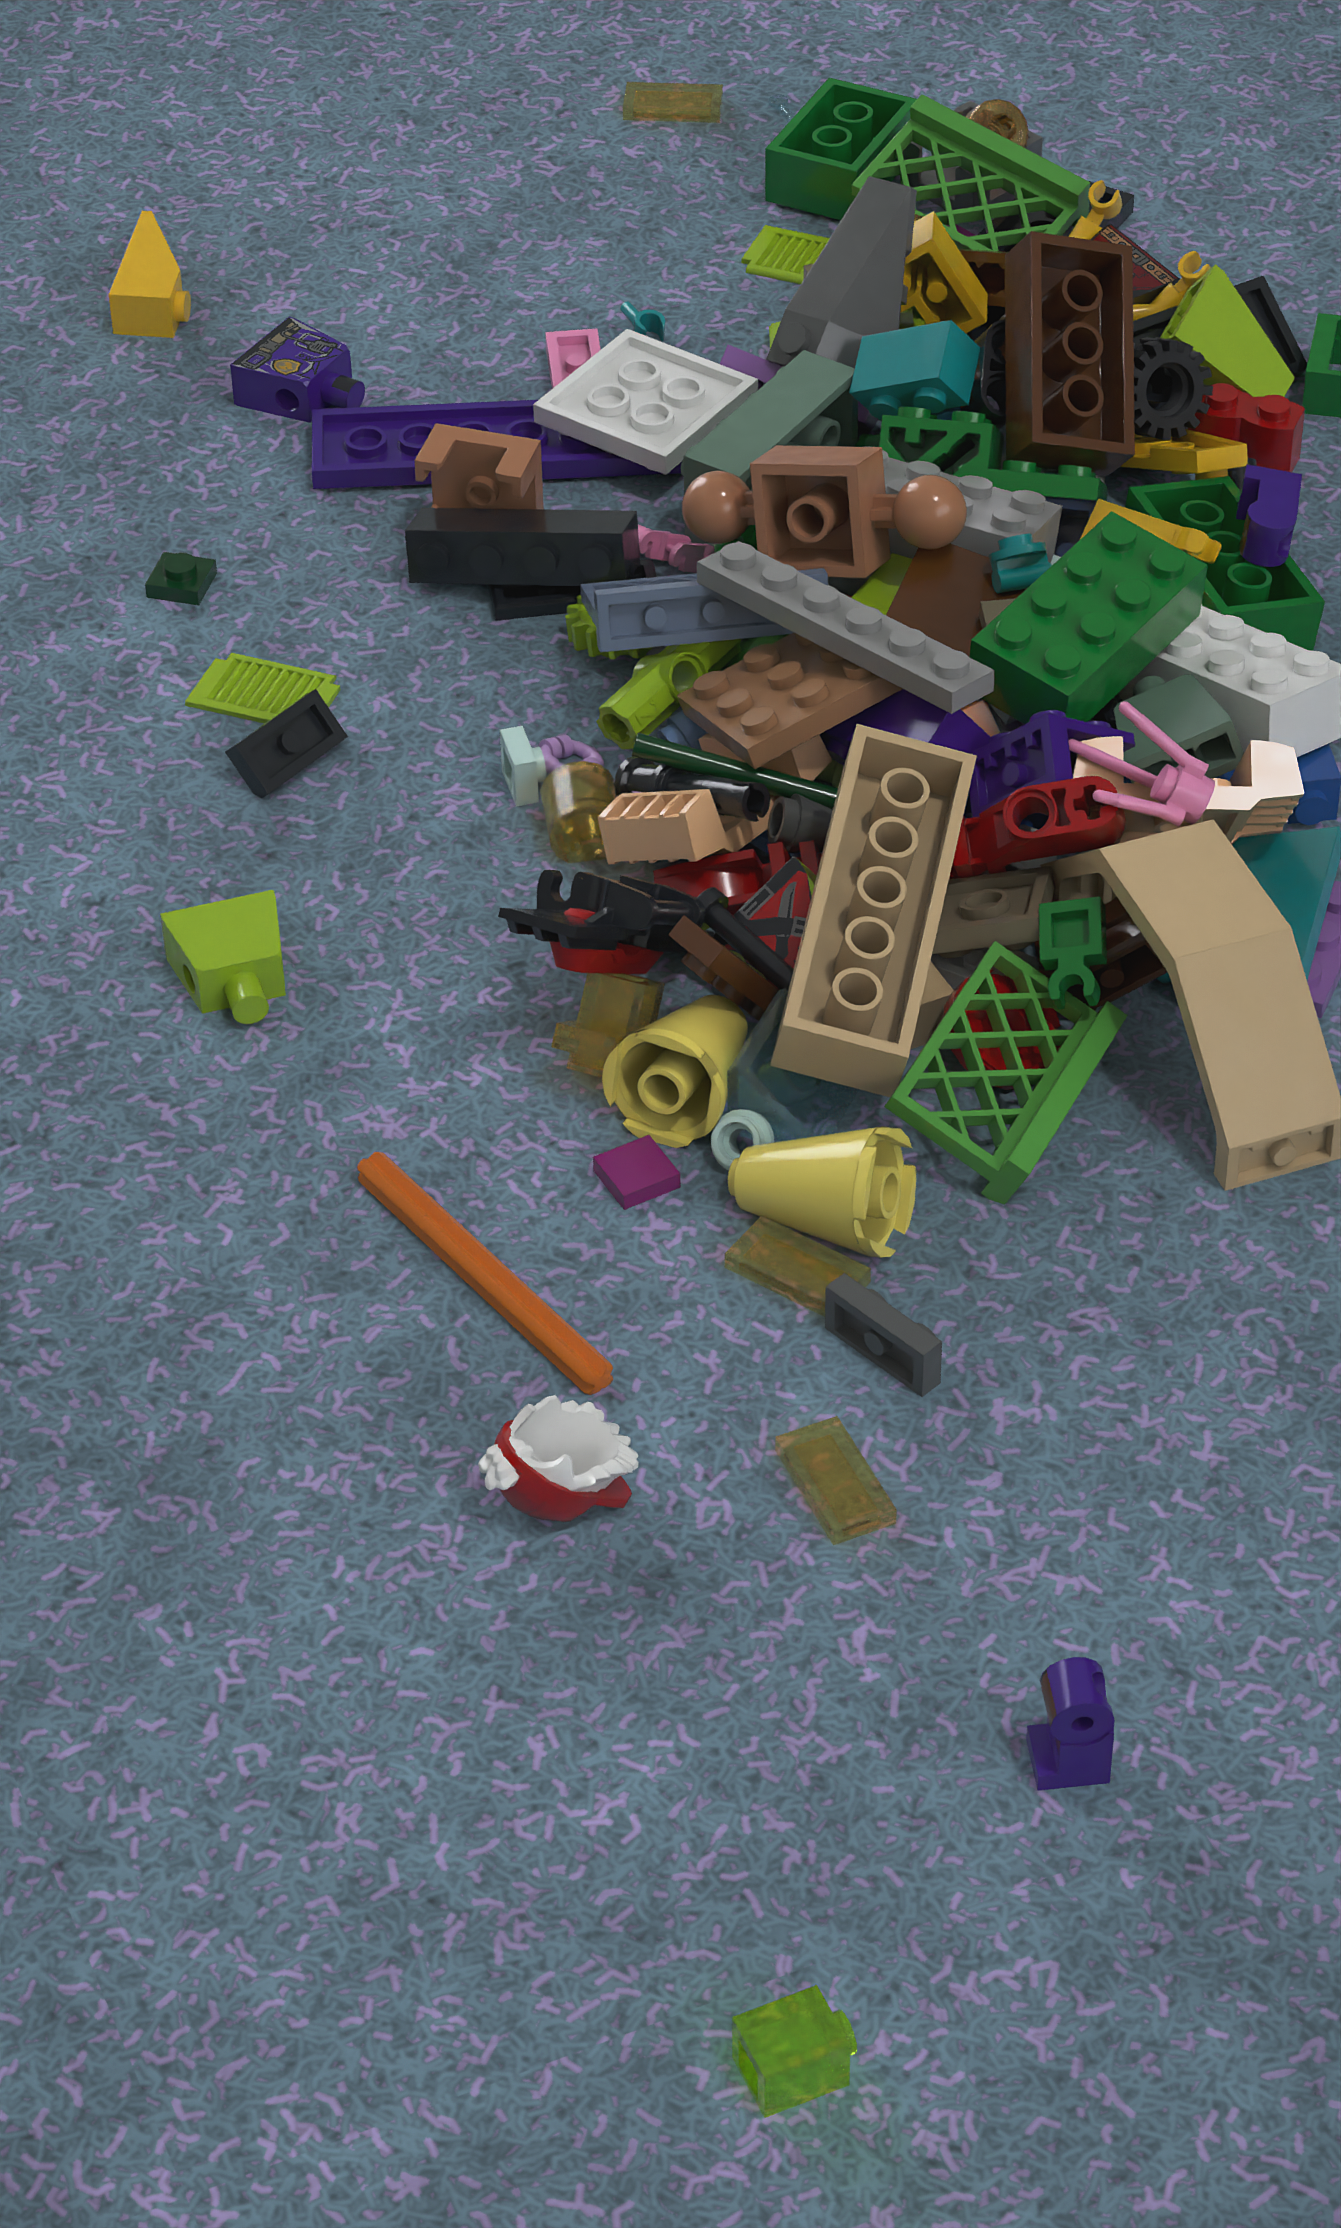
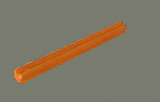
[357,1152,613,1395]

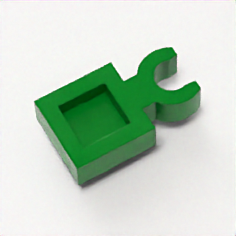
[1039,896,1107,1010]

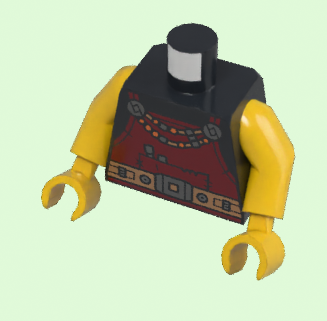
[1068,180,1210,321]

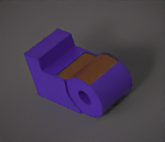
[1236,464,1302,567]
[1026,1657,1115,1791]

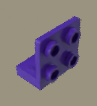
[969,710,1135,818]

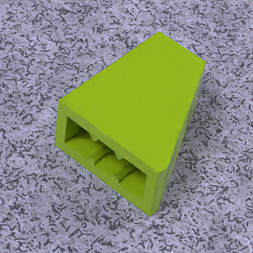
[1160,264,1295,397]

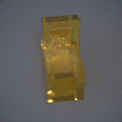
[551,973,665,1077]

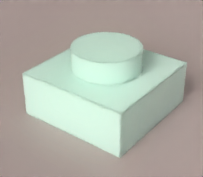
[500,726,547,807]

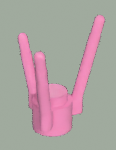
[1068,701,1215,827]

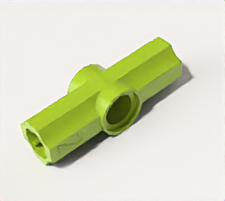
[596,639,742,749]

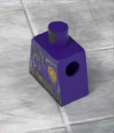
[230,316,365,423]

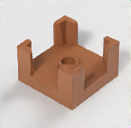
[414,423,544,509]

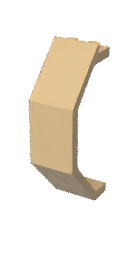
[1040,819,1341,1191]

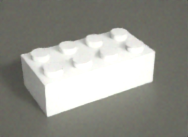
[1118,604,1341,758]

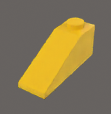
[108,210,191,338]

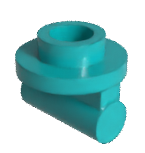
[989,533,1052,593]

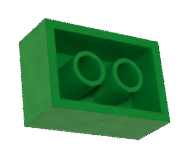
[765,78,917,220]

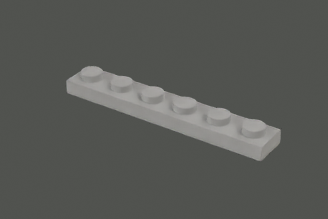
[697,541,994,714]

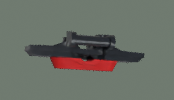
[498,870,715,974]

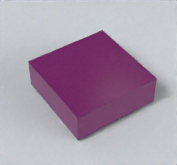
[593,1135,681,1210]

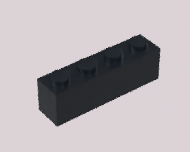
[405,508,640,586]

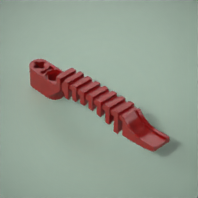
[653,776,1126,915]

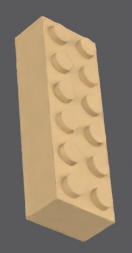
[770,724,977,1097]

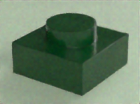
[145,552,217,606]

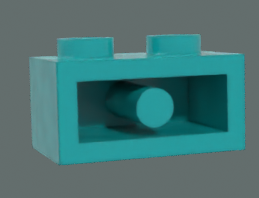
[849,320,980,420]

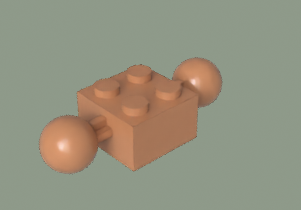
[682,445,967,578]

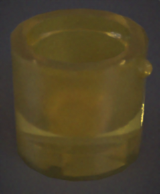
[540,761,617,863]

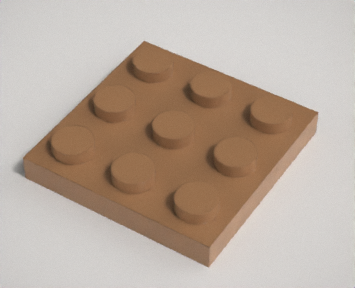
[677,632,903,769]

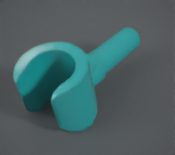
[620,302,666,341]

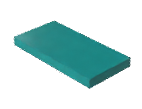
[1232,826,1341,981]

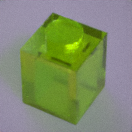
[732,1985,857,2118]

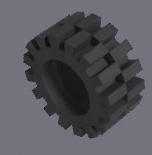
[1133,337,1213,440]

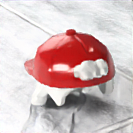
[478,1395,639,1522]

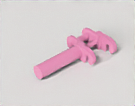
[638,524,714,573]

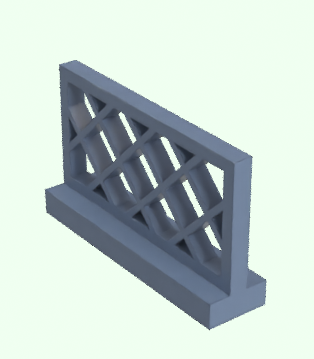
[580,568,828,652]

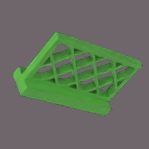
[852,94,1090,251]
[884,941,1128,1205]

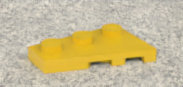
[1120,429,1248,480]

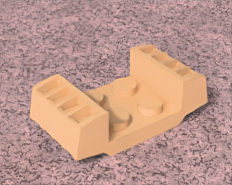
[598,733,832,865]
[1071,736,1304,845]

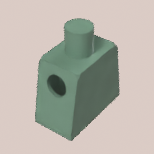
[1114,674,1244,783]

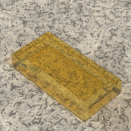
[623,82,723,123]
[725,1215,871,1317]
[775,1416,897,1545]

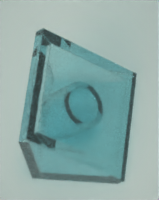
[727,988,860,1142]

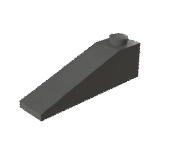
[766,176,917,368]

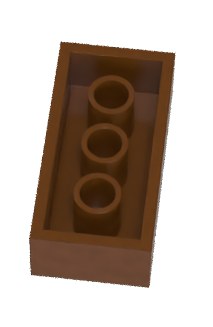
[1005,231,1135,476]

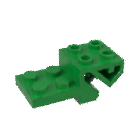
[879,407,1108,501]

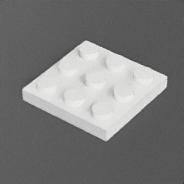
[533,329,758,475]

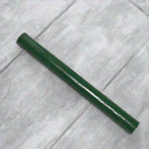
[631,733,838,810]

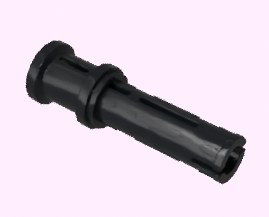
[614,756,770,822]

